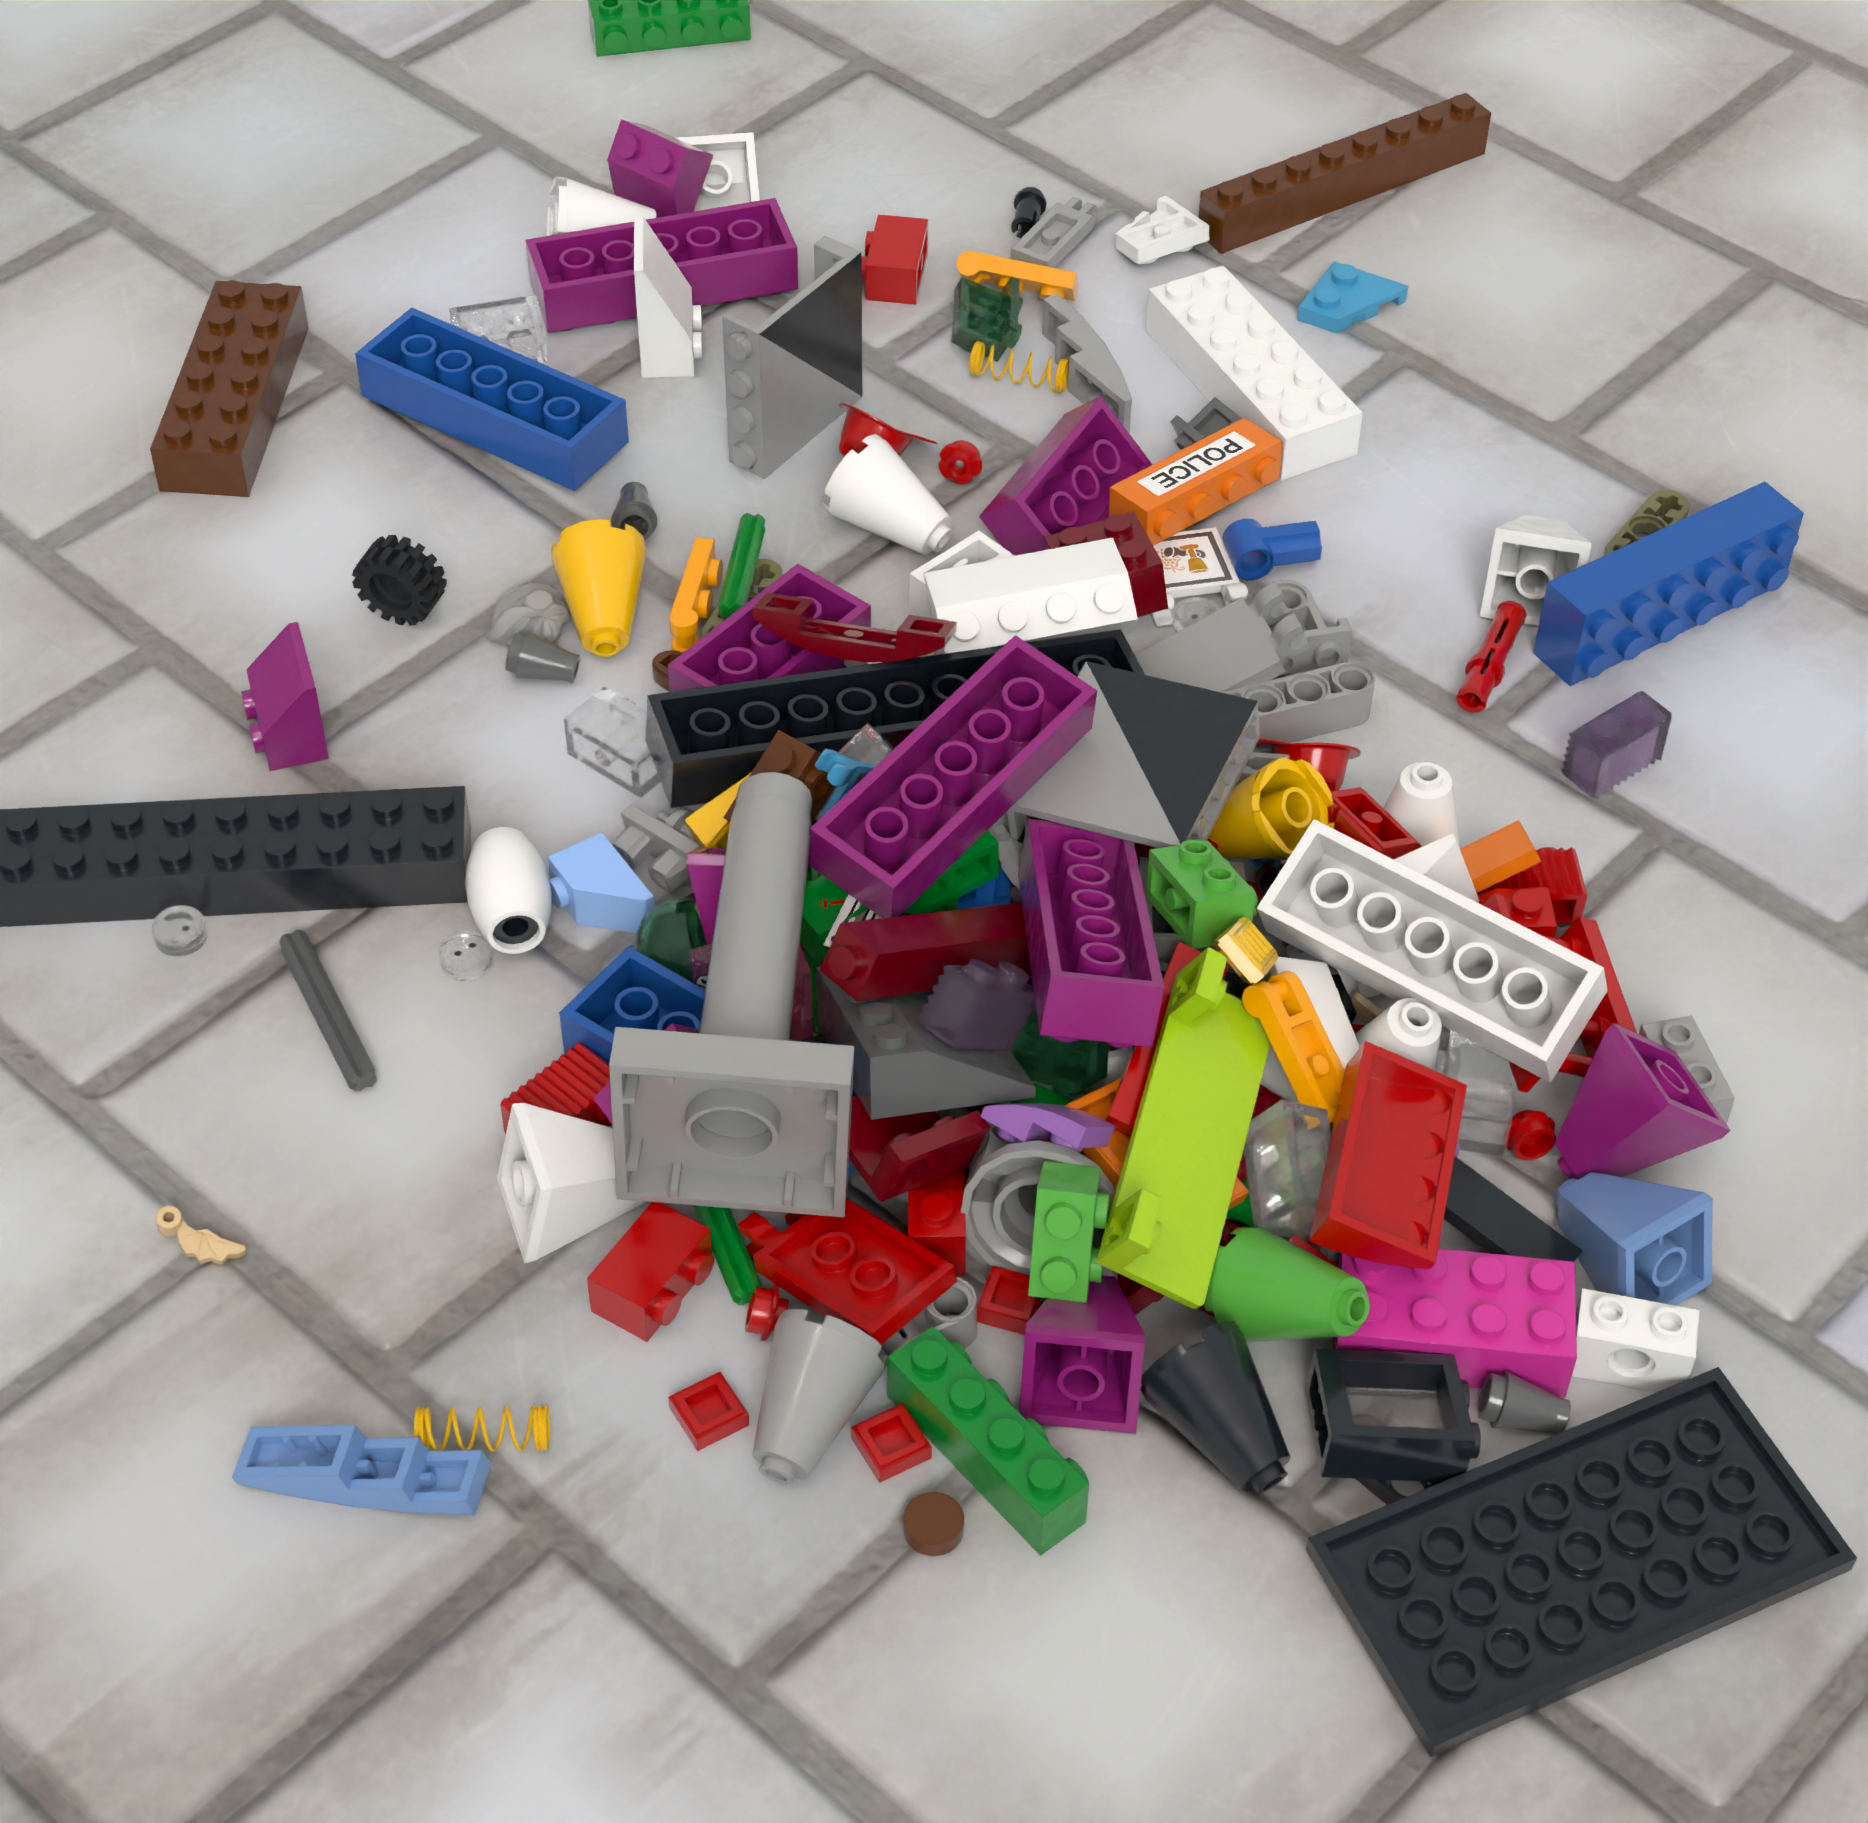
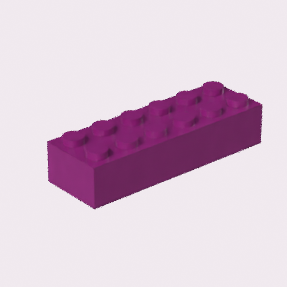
[525,198,798,333]
[809,635,1097,918]
[1018,819,1164,1048]

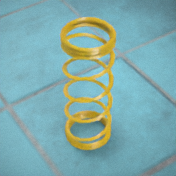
[969,341,1069,394]
[414,1404,550,1452]

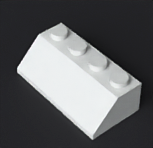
[923,538,1138,654]

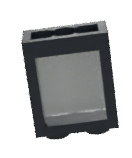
[1305,1348,1481,1482]

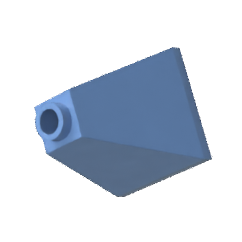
[1555,1172,1713,1306]

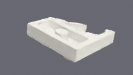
[1115,196,1209,265]

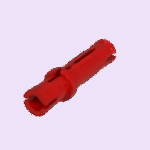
[1456,601,1527,713]

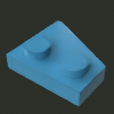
[1297,261,1409,333]

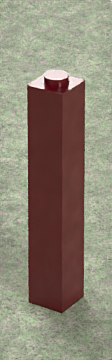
[820,902,1032,1001]

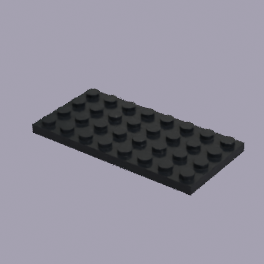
[1306,1367,1857,1758]

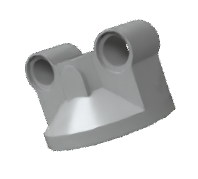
[961,1121,1116,1275]

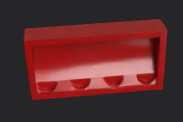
[1309,1041,1467,1269]

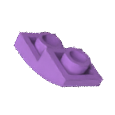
[980,1103,1115,1152]

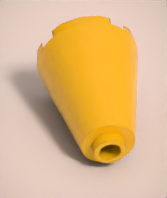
[551,519,647,657]
[1208,757,1335,860]

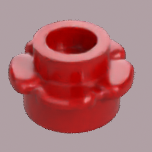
[938,440,982,484]
[1503,1110,1556,1160]
[745,1285,789,1341]

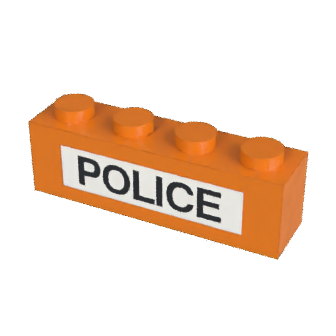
[1109,417,1282,546]

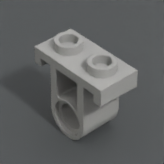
[1269,580,1353,676]

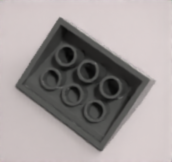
[816,967,1036,1120]

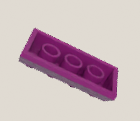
[979,396,1153,556]

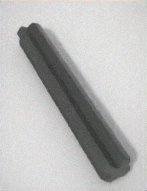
[279,930,377,1091]

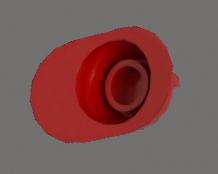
[839,403,937,457]
[1256,739,1361,792]

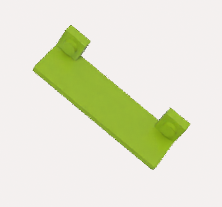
[1096,947,1271,1309]

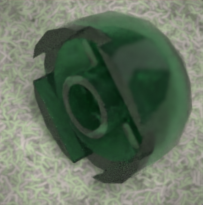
[630,893,710,984]

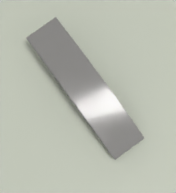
[1042,293,1132,433]

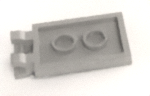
[1135,581,1312,692]

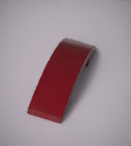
[752,593,957,662]

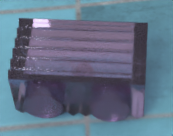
[1561,691,1672,798]
[917,959,1036,1051]

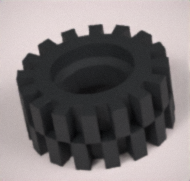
[352,535,447,626]

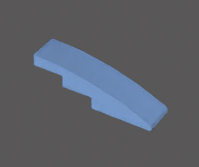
[232,1425,491,1515]

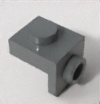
[1170,397,1242,450]

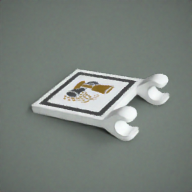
[1151,527,1248,627]

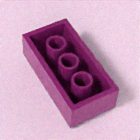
[668,564,871,692]

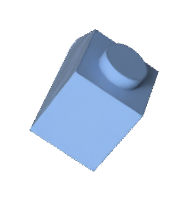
[548,833,656,935]

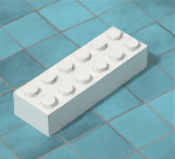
[1146,265,1363,481]
[1257,819,1608,1083]

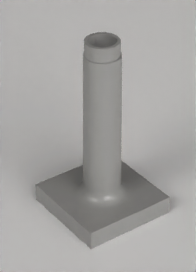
[609,772,854,1218]

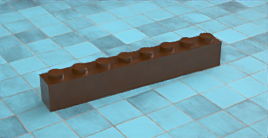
[1198,93,1491,254]

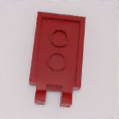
[738,1198,957,1345]

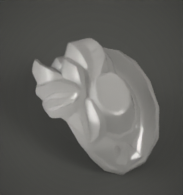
[486,582,572,646]

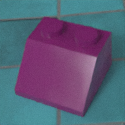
[607,119,713,218]
[241,622,329,771]

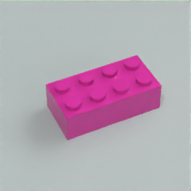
[1333,1248,1577,1398]

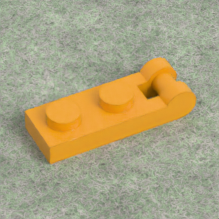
[956,251,1079,301]
[670,537,723,653]
[1242,971,1345,1131]

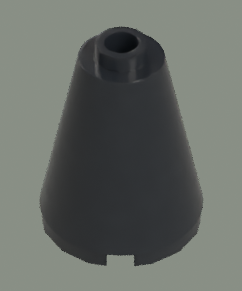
[1140,1321,1291,1494]

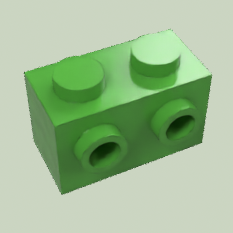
[1145,840,1258,949]
[1028,1161,1110,1303]

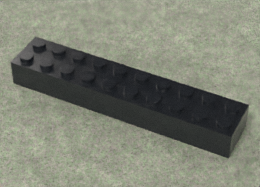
[645,629,1145,808]
[0,786,471,927]

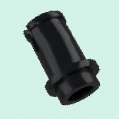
[1011,187,1047,238]

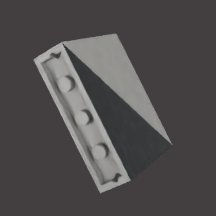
[722,236,863,479]
[1004,661,1260,848]

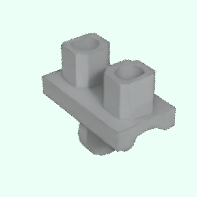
[612,804,701,893]

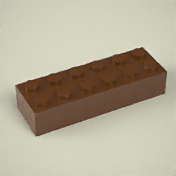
[150,280,309,497]

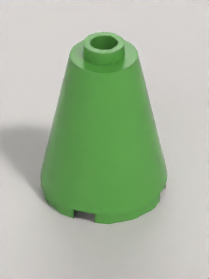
[1204,1226,1370,1343]

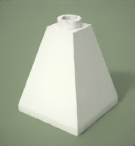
[1480,514,1591,626]
[497,1103,647,1263]

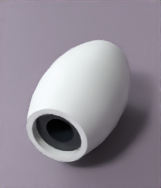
[465,827,552,954]

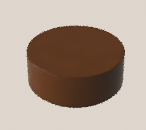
[904,1492,964,1556]

